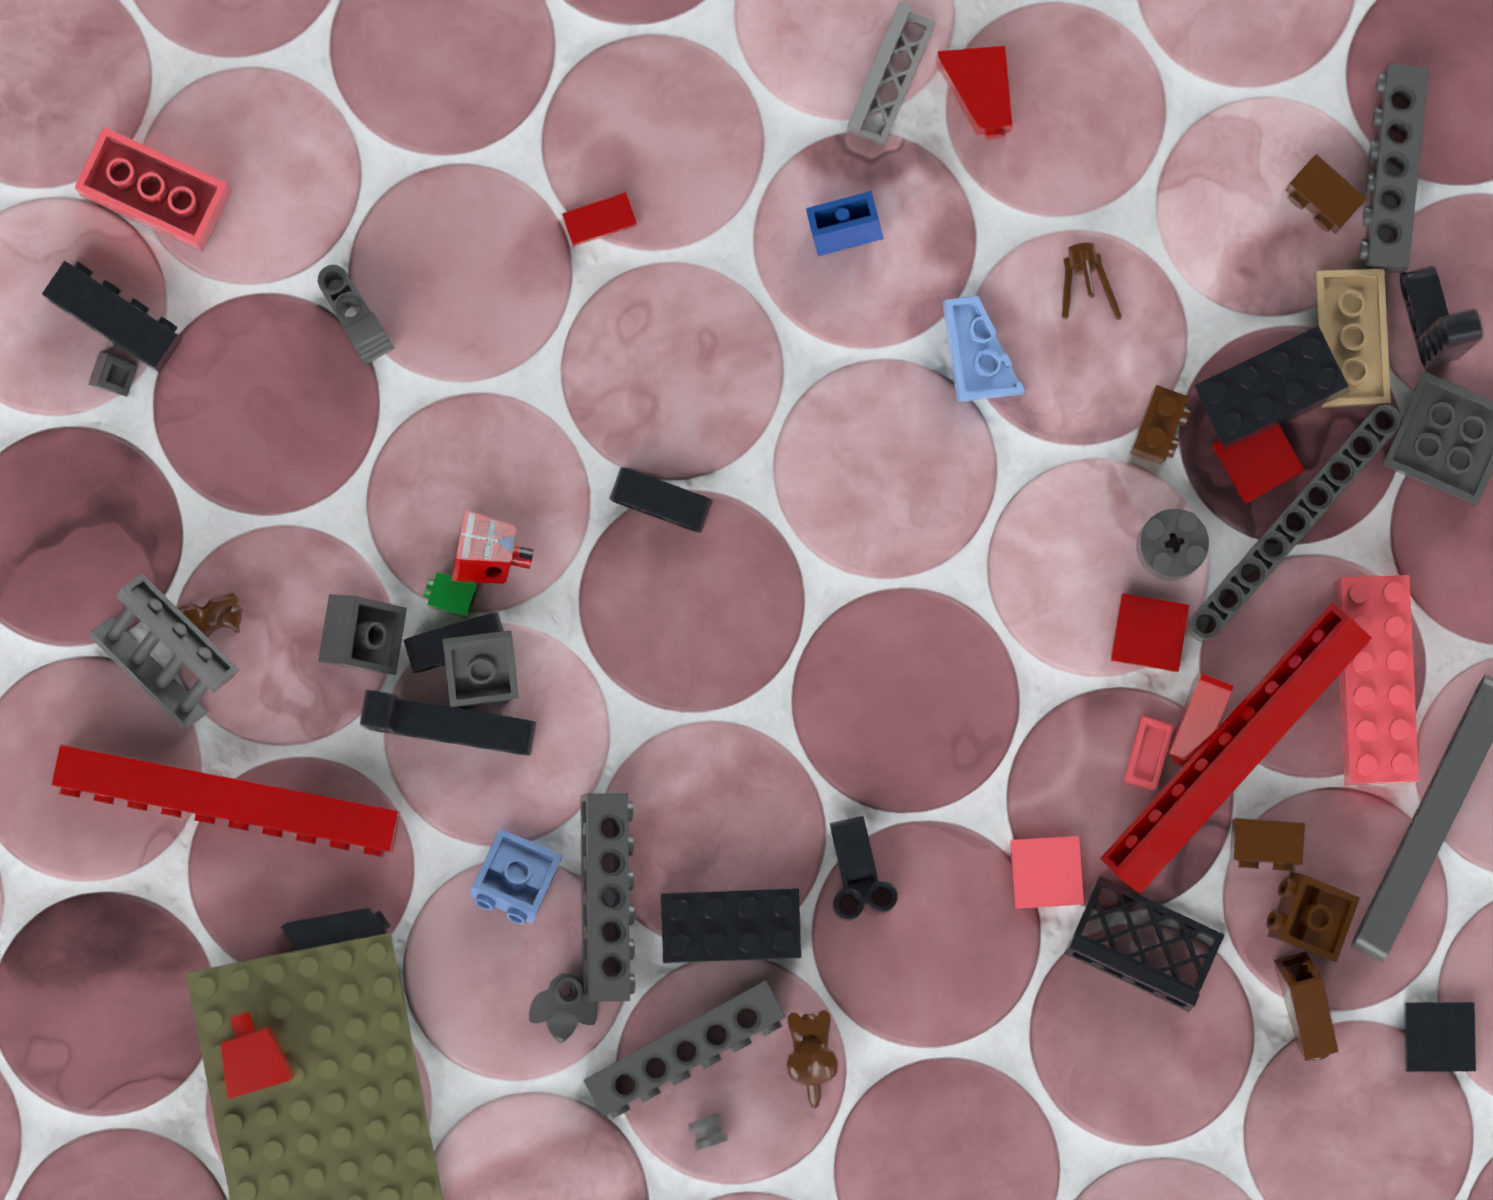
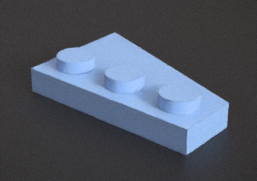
[943,296,1026,402]

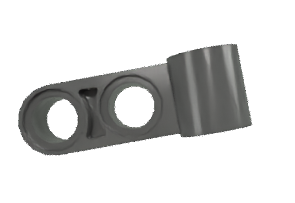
[317,265,394,366]

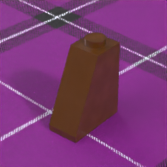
[1273,951,1339,1061]

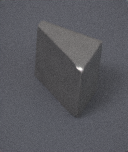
[89,353,138,397]

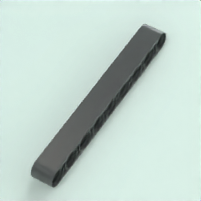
[1187,404,1401,642]
[1351,675,1493,962]

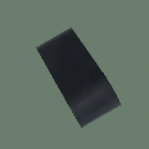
[609,467,713,533]
[403,612,504,673]

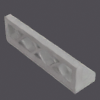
[847,1,936,147]

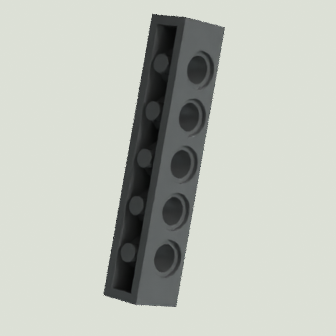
[1359,64,1429,273]
[580,793,635,1002]
[583,981,785,1119]

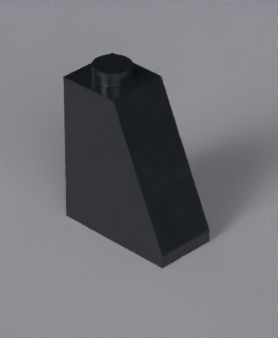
[281,908,391,951]

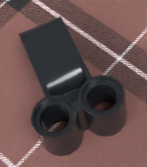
[830,815,898,921]

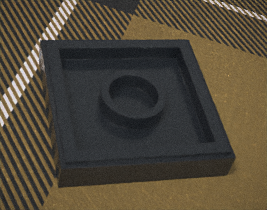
[1404,1002,1476,1072]

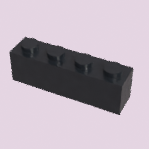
[42,260,182,373]

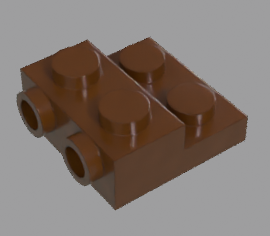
[1266,872,1360,962]

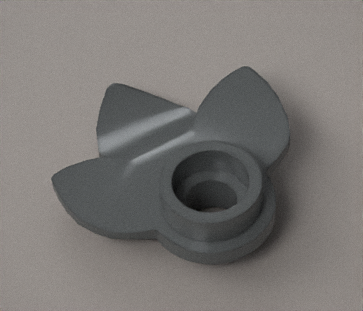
[529,973,597,1043]

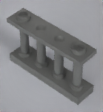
[88,573,240,731]

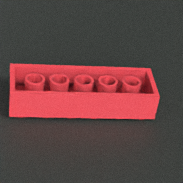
[1335,575,1419,785]

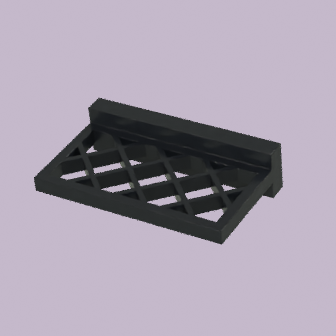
[1064,876,1224,1012]

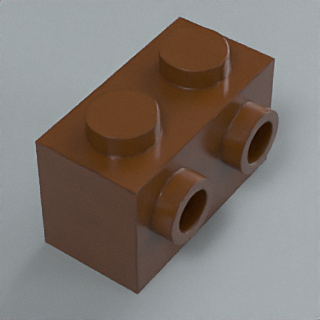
[1130,385,1191,465]

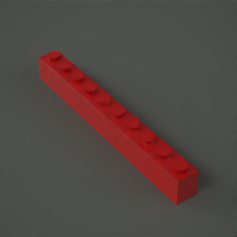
[1100,602,1372,894]
[52,745,401,857]

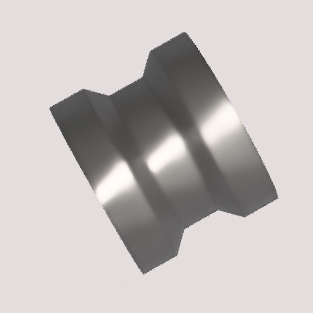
[688,1114,728,1150]

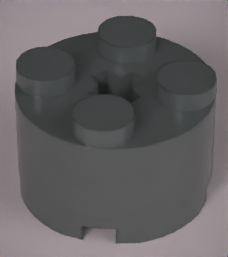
[1136,509,1209,581]

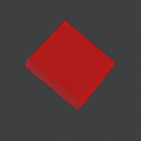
[1211,426,1305,505]
[1110,593,1189,673]

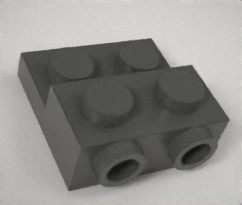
[442,630,519,709]

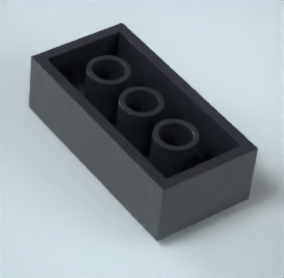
[1194,326,1349,450]
[661,888,802,963]

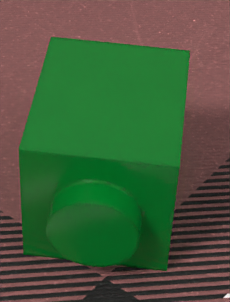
[423,572,478,619]

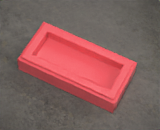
[1123,716,1175,791]

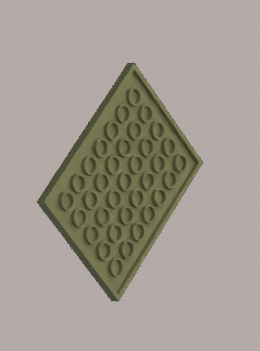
[186,932,444,1200]

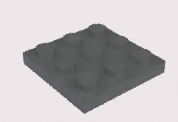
[1382,371,1493,506]

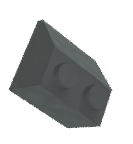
[318,594,407,675]

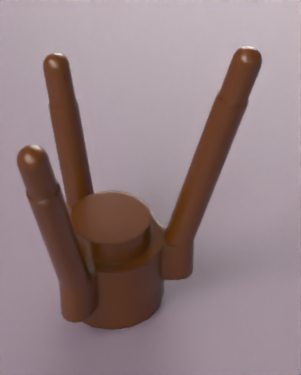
[1062,242,1122,320]

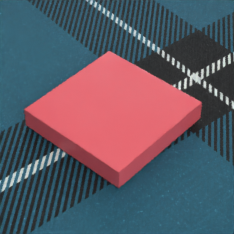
[1010,836,1084,909]

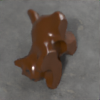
[177,593,243,638]
[787,1010,838,1108]

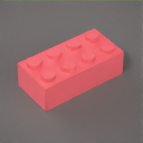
[74,127,231,252]

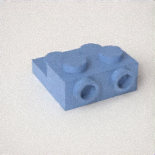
[470,828,562,925]

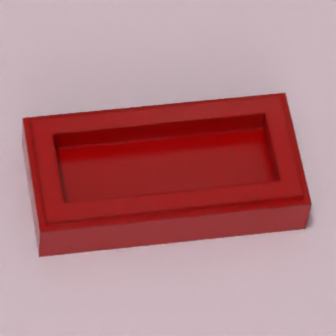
[562,192,637,247]

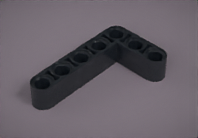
[1399,265,1483,368]
[360,690,537,756]

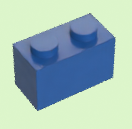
[806,191,884,256]

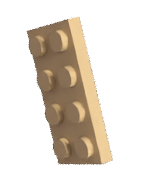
[1315,269,1391,407]

